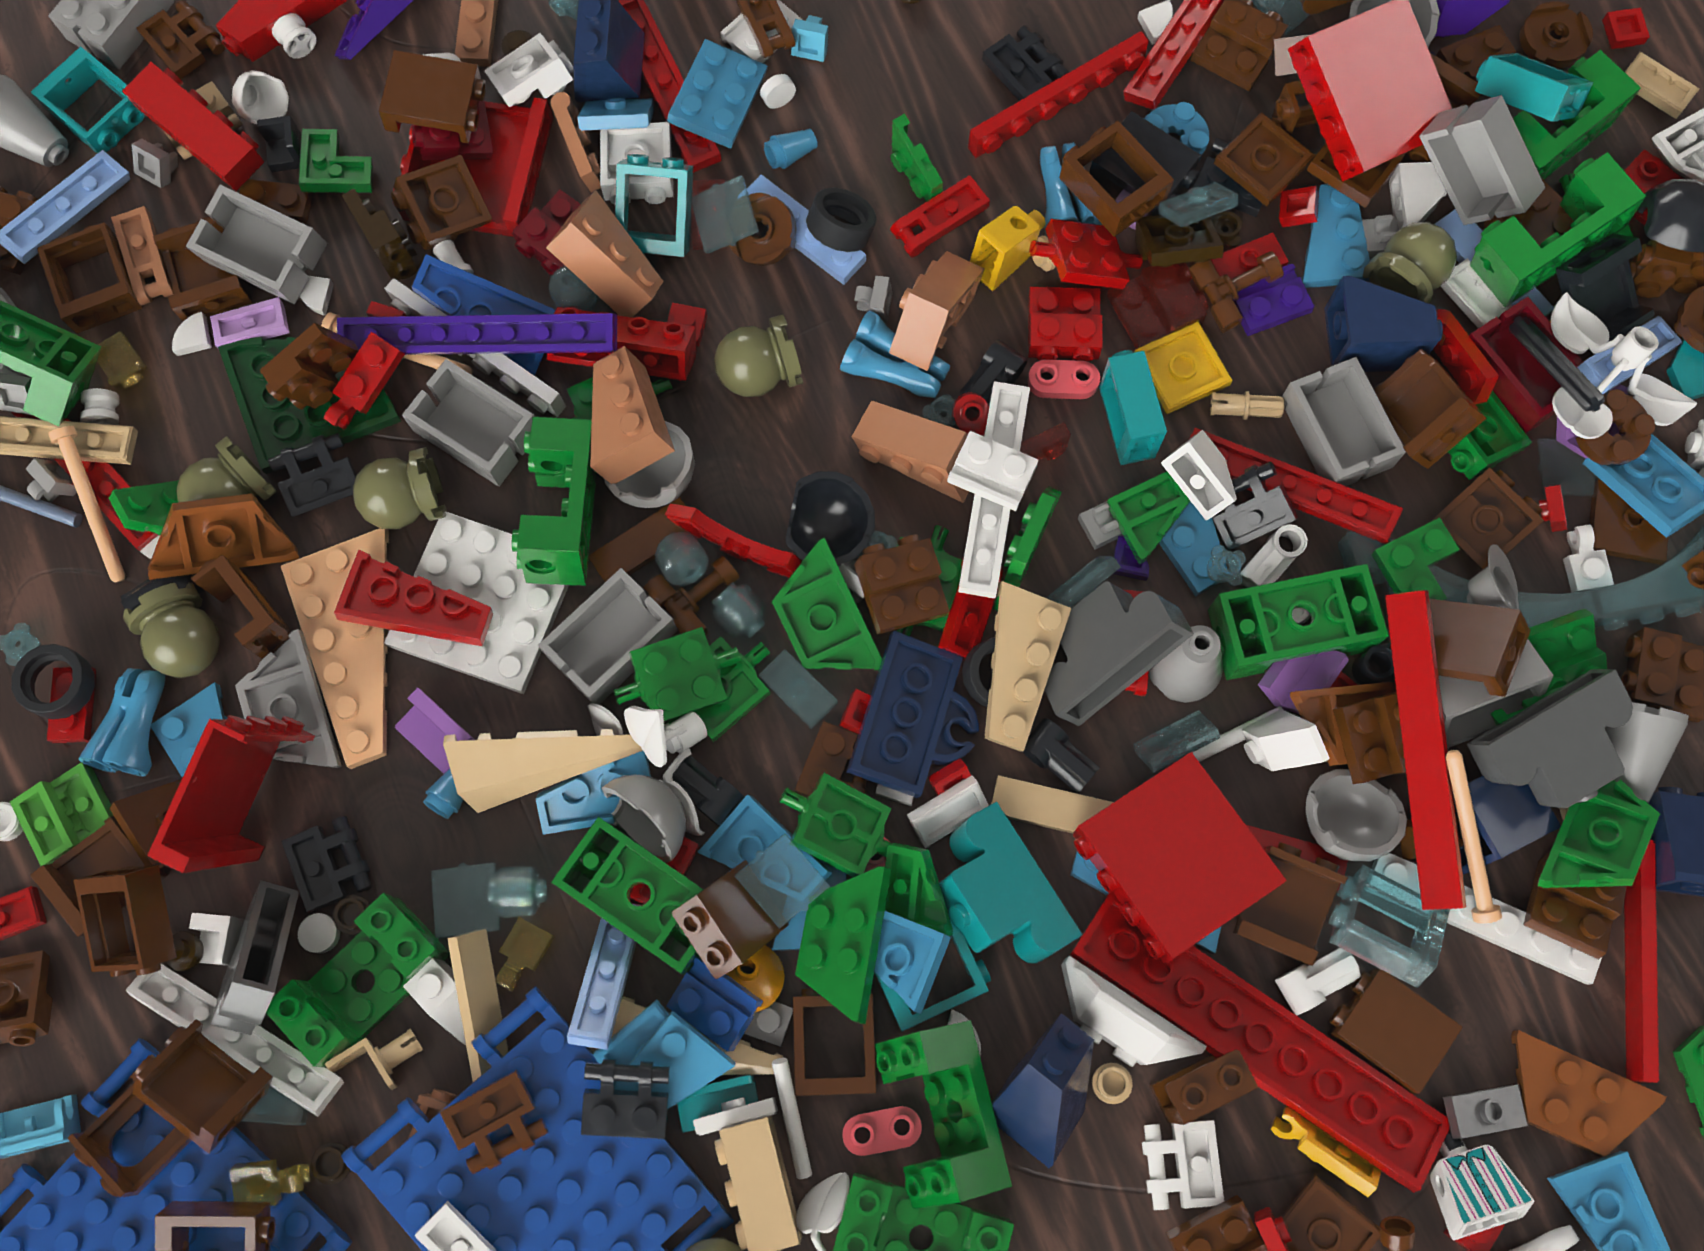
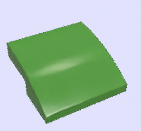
[10,762,114,866]

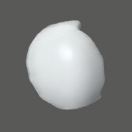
[232,70,289,124]

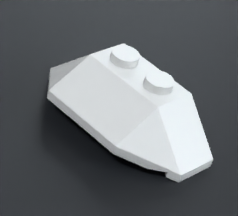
[1652,108,1704,183]
[1061,955,1207,1067]

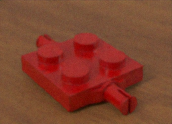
[1029,219,1143,289]

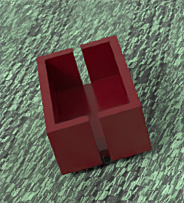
[1469,296,1583,433]

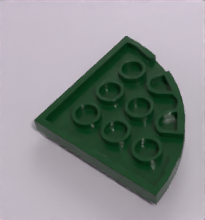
[218,337,402,474]

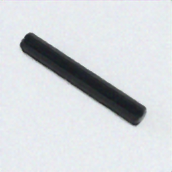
[1509,316,1605,412]

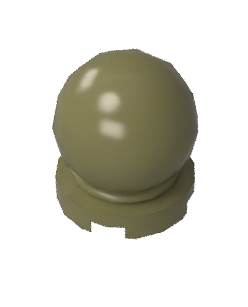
[1363,222,1457,303]
[714,314,803,397]
[176,436,277,502]
[352,447,447,529]
[123,583,220,678]

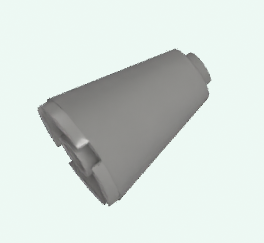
[0,74,69,167]
[1149,625,1223,703]
[1605,702,1689,803]

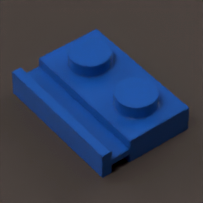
[666,957,763,1052]

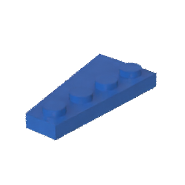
[412,254,555,376]

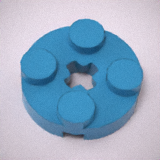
[1144,102,1209,161]

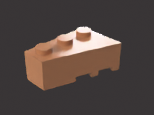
[546,190,663,317]
[889,251,985,371]
[590,346,675,484]
[851,400,969,503]

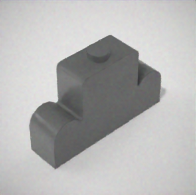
[1045,581,1194,726]
[1467,669,1633,808]
[210,880,299,1035]

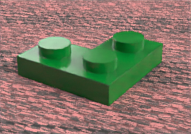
[299,129,373,193]
[1371,518,1460,600]

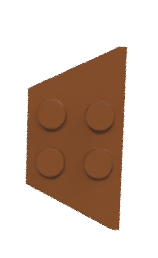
[148,494,299,580]
[1290,682,1396,766]
[1511,1030,1667,1157]

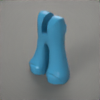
[1040,142,1102,238]
[840,310,950,398]
[78,668,165,776]

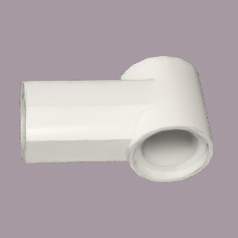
[1237,524,1308,588]
[1275,946,1361,1016]

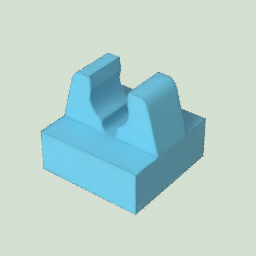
[791,15,829,62]

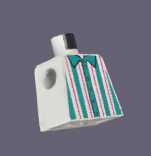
[1430,1132,1535,1241]

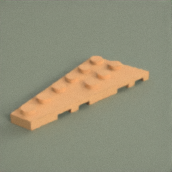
[281,528,389,769]

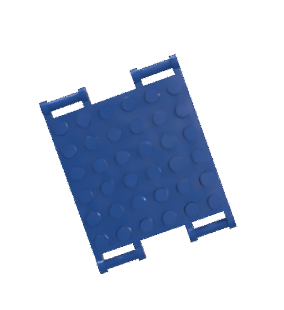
[341,987,734,1251]
[0,1038,352,1251]

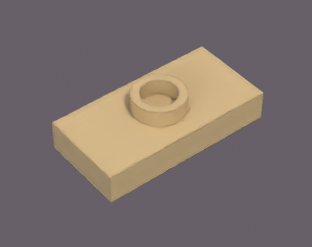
[1625,52,1700,119]

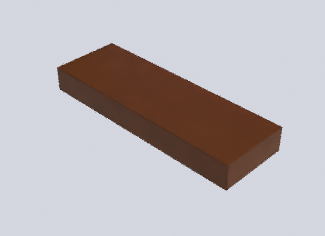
[589,497,692,582]

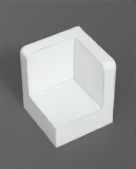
[189,913,244,966]

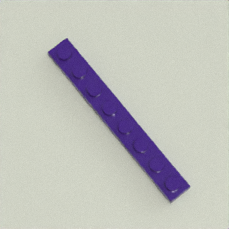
[337,313,617,355]

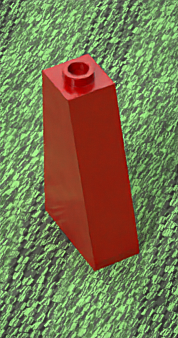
[216,0,348,62]

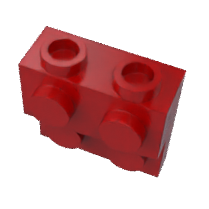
[1028,287,1102,362]

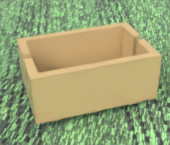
[715,1115,803,1251]

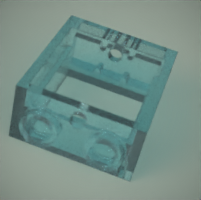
[1329,865,1450,988]

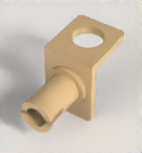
[325,1028,423,1090]

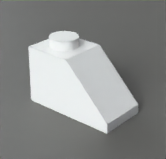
[1389,162,1447,230]
[1161,429,1237,521]
[1242,709,1330,771]
[403,958,466,1045]

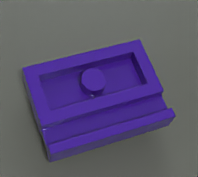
[1234,264,1315,336]

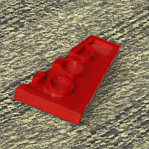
[334,549,493,647]

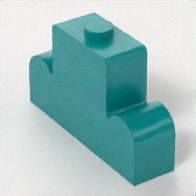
[939,802,1083,964]

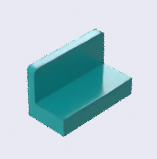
[677,1075,759,1133]

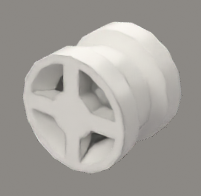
[272,13,317,58]
[80,388,119,425]

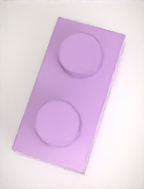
[210,297,290,348]

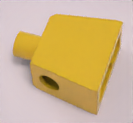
[970,206,1046,291]

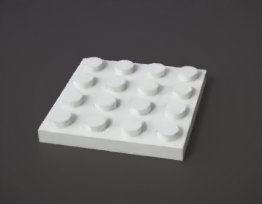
[384,511,569,694]

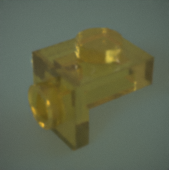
[97,331,148,389]

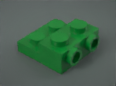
[1448,390,1532,480]
[1528,608,1607,695]

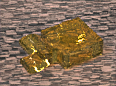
[495,917,555,991]
[229,1159,311,1206]

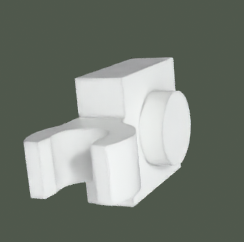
[1563,524,1614,594]

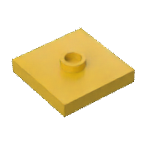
[1135,321,1233,414]

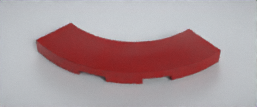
[665,503,802,578]

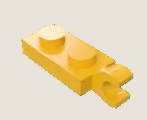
[1271,1106,1381,1197]

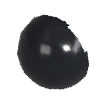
[1637,179,1704,252]
[785,471,875,565]

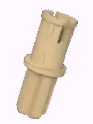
[1210,391,1284,420]

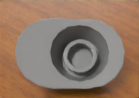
[1467,544,1519,609]

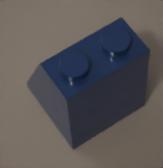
[573,0,645,102]
[1324,276,1443,372]
[1410,776,1561,874]
[1649,787,1704,897]
[992,1013,1094,1168]

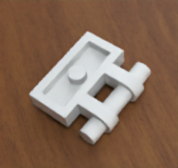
[1142,1120,1224,1210]

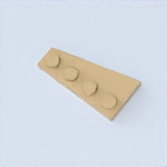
[985,581,1071,751]

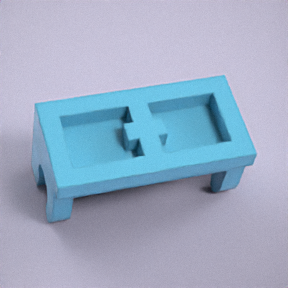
[0,1095,81,1159]

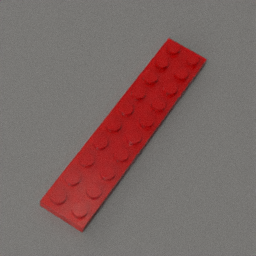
[1070,892,1450,1193]

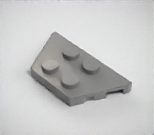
[235,629,342,768]

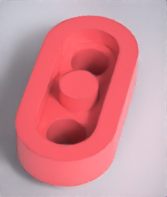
[1027,360,1100,399]
[842,1106,922,1156]

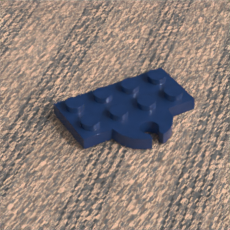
[847,631,979,798]

